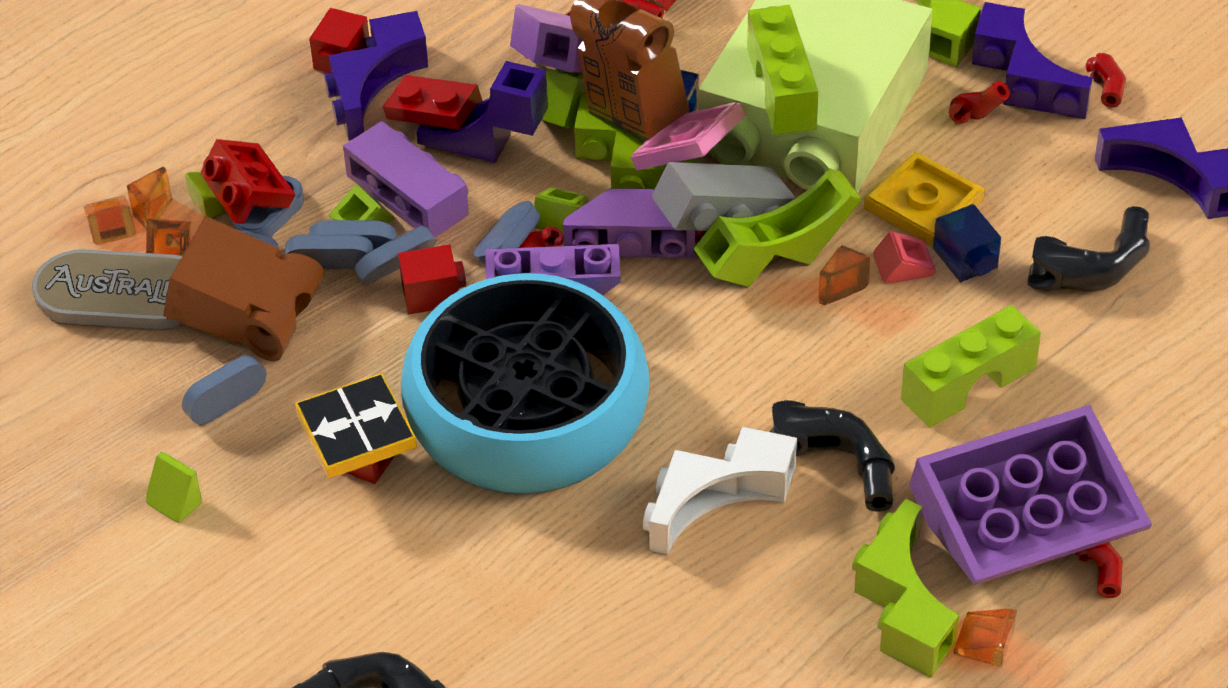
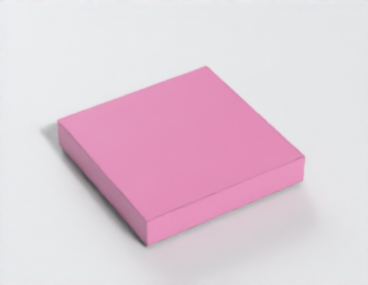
[630,102,746,170]

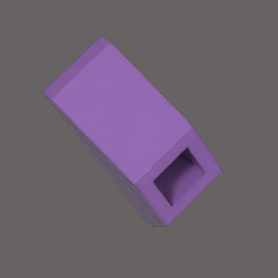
[510,4,583,73]
[563,189,695,258]
[485,244,621,296]

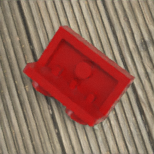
[382,75,483,130]

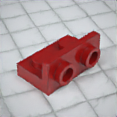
[201,139,296,224]

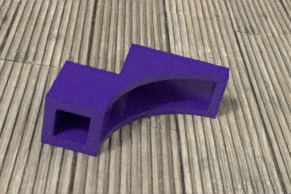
[972,2,1093,119]
[324,11,428,141]
[416,61,548,163]
[1095,117,1228,219]

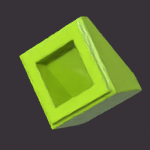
[185,172,226,218]
[328,183,395,223]
[534,187,589,235]
[146,451,202,523]

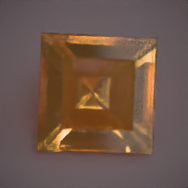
[146,219,191,256]

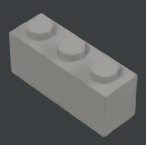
[651,162,796,231]

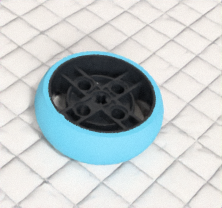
[401,273,650,494]

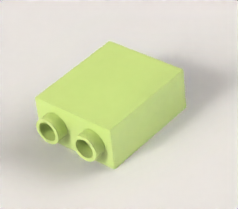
[698,0,933,193]

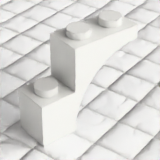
[643,427,797,555]

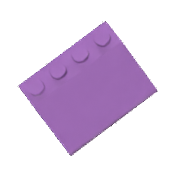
[909,405,1152,585]

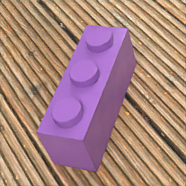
[343,121,469,237]

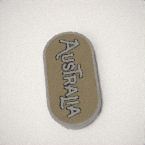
[32,249,182,330]

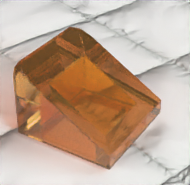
[127,166,172,231]
[84,196,136,245]
[818,245,870,305]
[953,608,1017,667]

